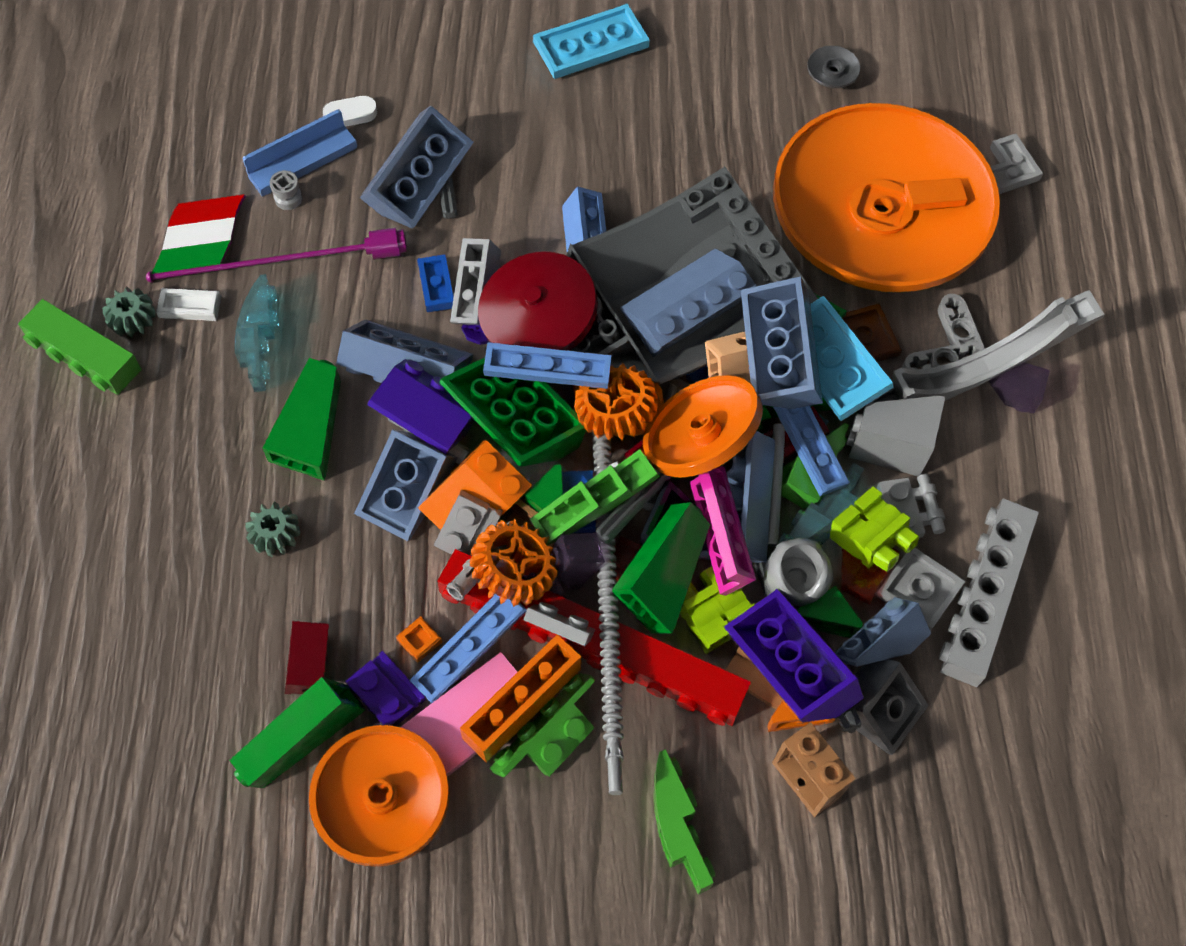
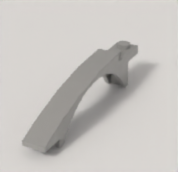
[871,290,1105,403]

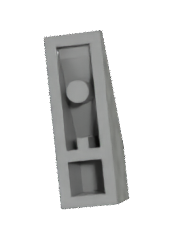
[450,238,501,325]

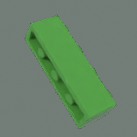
[18,299,142,395]

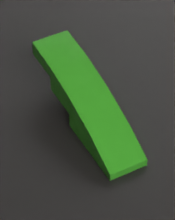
[530,449,660,546]

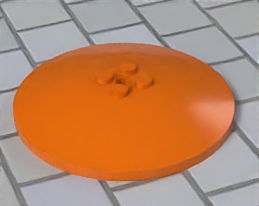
[773,103,1000,292]

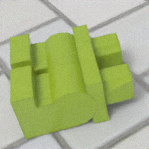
[830,486,919,572]
[680,566,755,655]

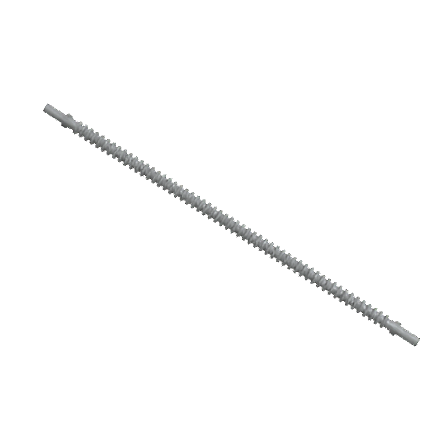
[592,410,624,795]

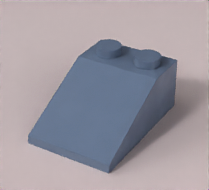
[354,429,457,541]

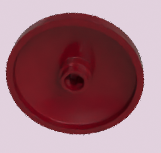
[478,252,598,351]

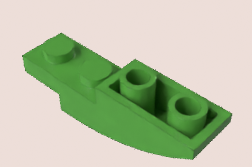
[653,749,716,895]

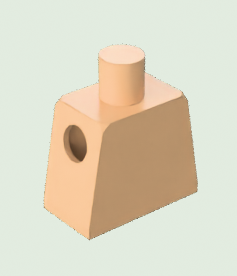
[705,331,751,384]

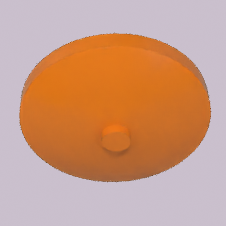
[643,375,763,477]
[309,725,449,867]

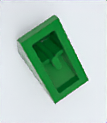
[525,464,563,513]
[797,586,863,638]

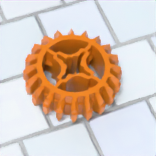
[574,363,658,442]
[469,519,559,607]

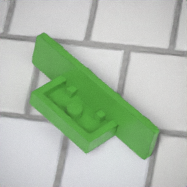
[489,673,595,777]

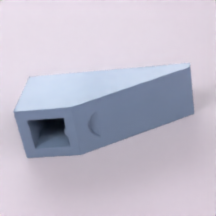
[835,597,931,667]

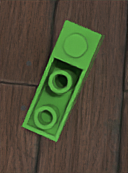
[781,423,849,509]

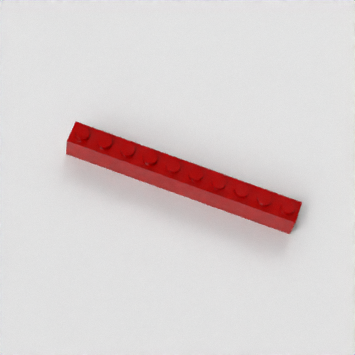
[437,549,751,726]

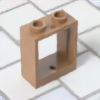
[772,722,856,818]

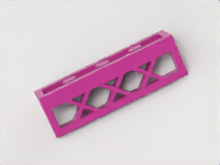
[690,466,756,596]

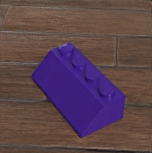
[724,589,864,722]

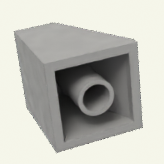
[846,395,945,476]

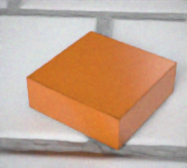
[396,616,442,663]

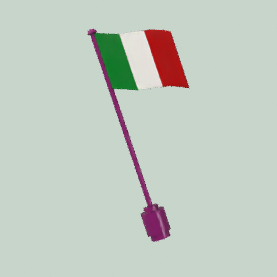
[146,194,407,283]

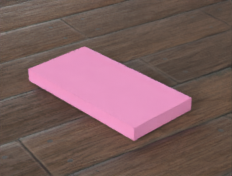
[401,652,517,777]

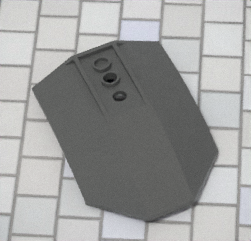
[566,167,818,384]

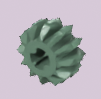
[102,286,156,338]
[245,501,301,557]

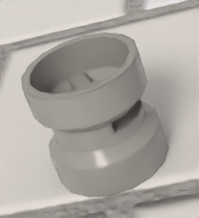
[270,170,302,210]

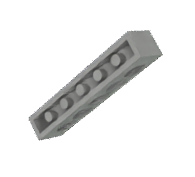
[938,498,1039,687]

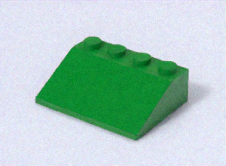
[439,357,586,467]

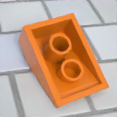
[418,440,532,530]

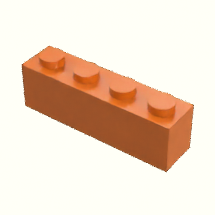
[460,635,581,762]

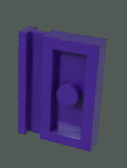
[345,650,426,726]

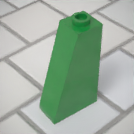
[262,358,341,481]
[611,502,710,633]
[229,677,366,788]

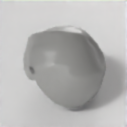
[763,538,833,606]

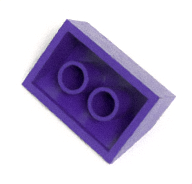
[367,359,474,454]

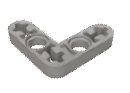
[902,294,985,369]

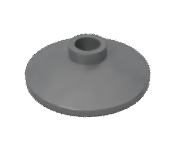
[807,46,860,88]

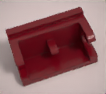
[285,621,329,695]

